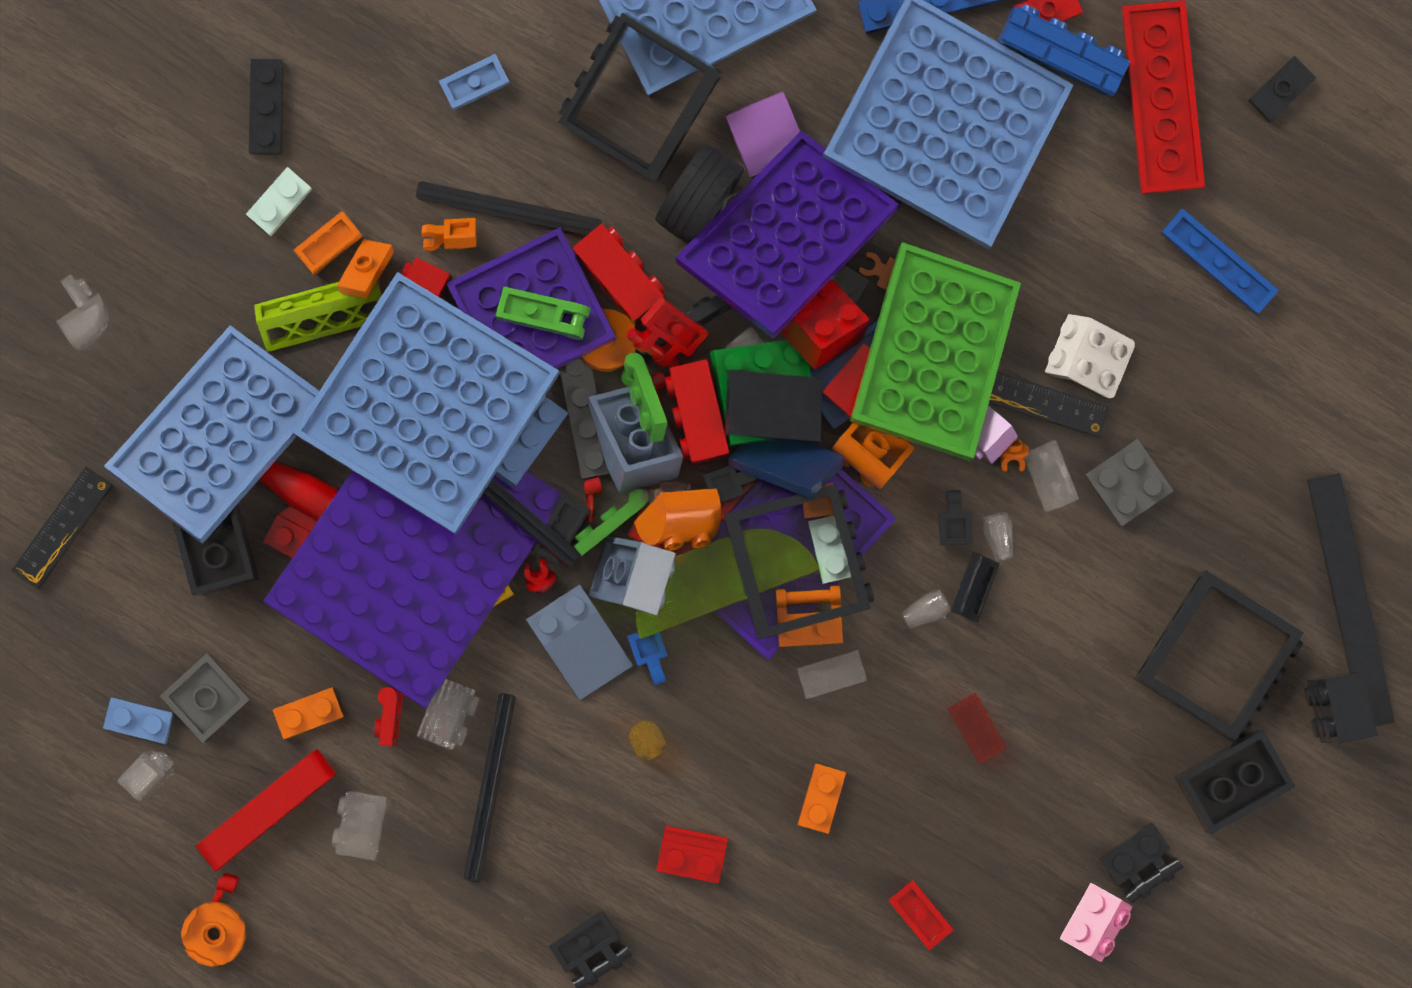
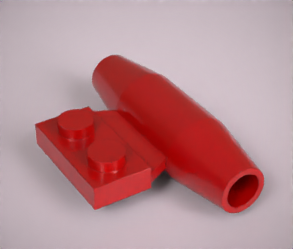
[259,461,339,558]

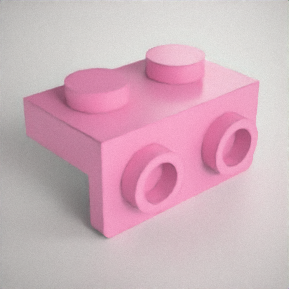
[1060,883,1132,962]

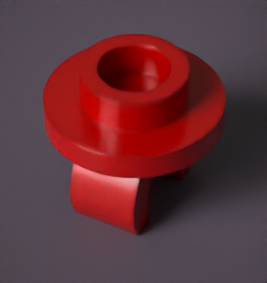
[524,558,557,593]

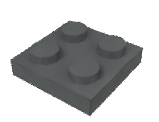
[1084,439,1174,527]
[160,653,251,743]

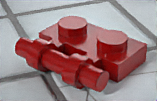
[626,296,709,368]

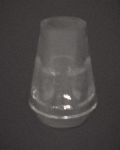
[982,512,1014,561]
[902,589,951,629]

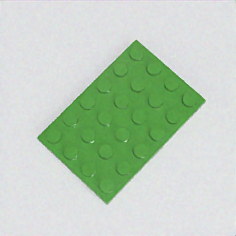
[850,242,1021,461]

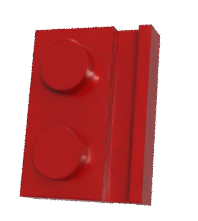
[656,825,728,884]

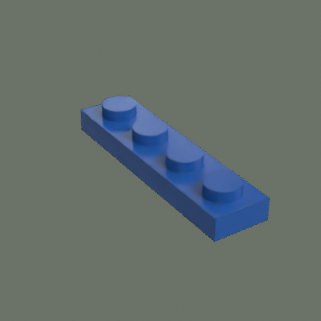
[1160,208,1279,316]

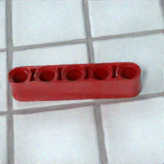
[195,748,337,872]

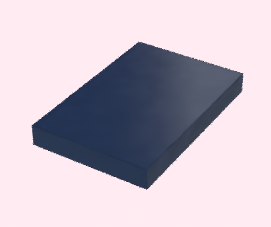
[729,440,845,499]

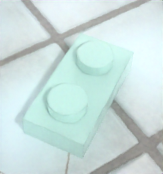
[246,167,312,236]
[808,516,851,584]

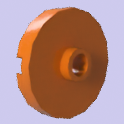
[581,309,637,372]
[181,902,247,967]

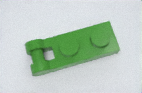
[495,286,591,340]
[621,353,668,443]
[574,489,648,556]

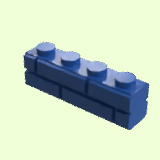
[997,4,1130,97]

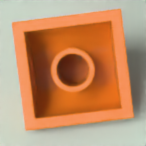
[831,422,915,490]
[634,488,721,551]

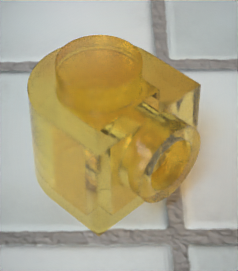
[629,721,667,761]

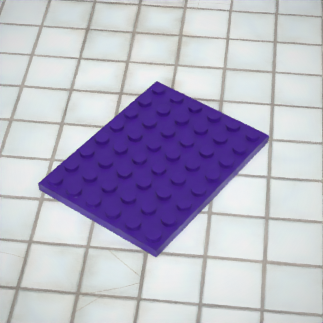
[263,471,562,709]

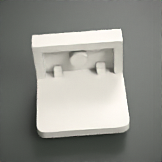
[1045,314,1135,398]

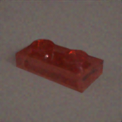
[947,693,1007,764]

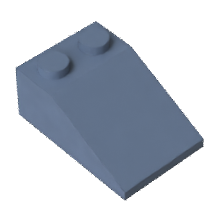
[588,387,683,494]
[589,536,676,615]
[526,585,633,700]

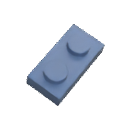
[439,54,510,111]
[103,697,175,744]

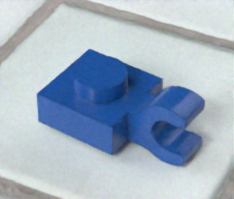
[627,626,668,685]

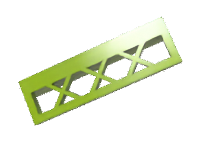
[254,280,382,352]

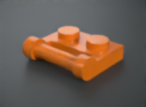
[775,586,843,647]

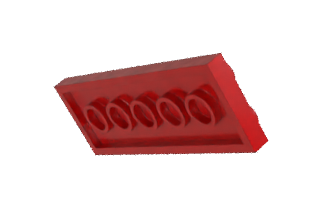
[1121,0,1205,195]

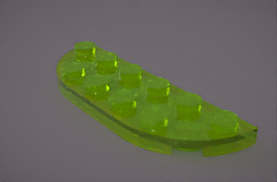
[636,529,820,640]

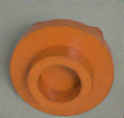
[1000,439,1029,471]

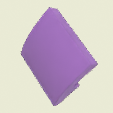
[724,91,800,177]

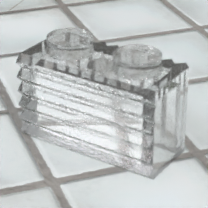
[416,679,480,750]
[117,751,175,801]

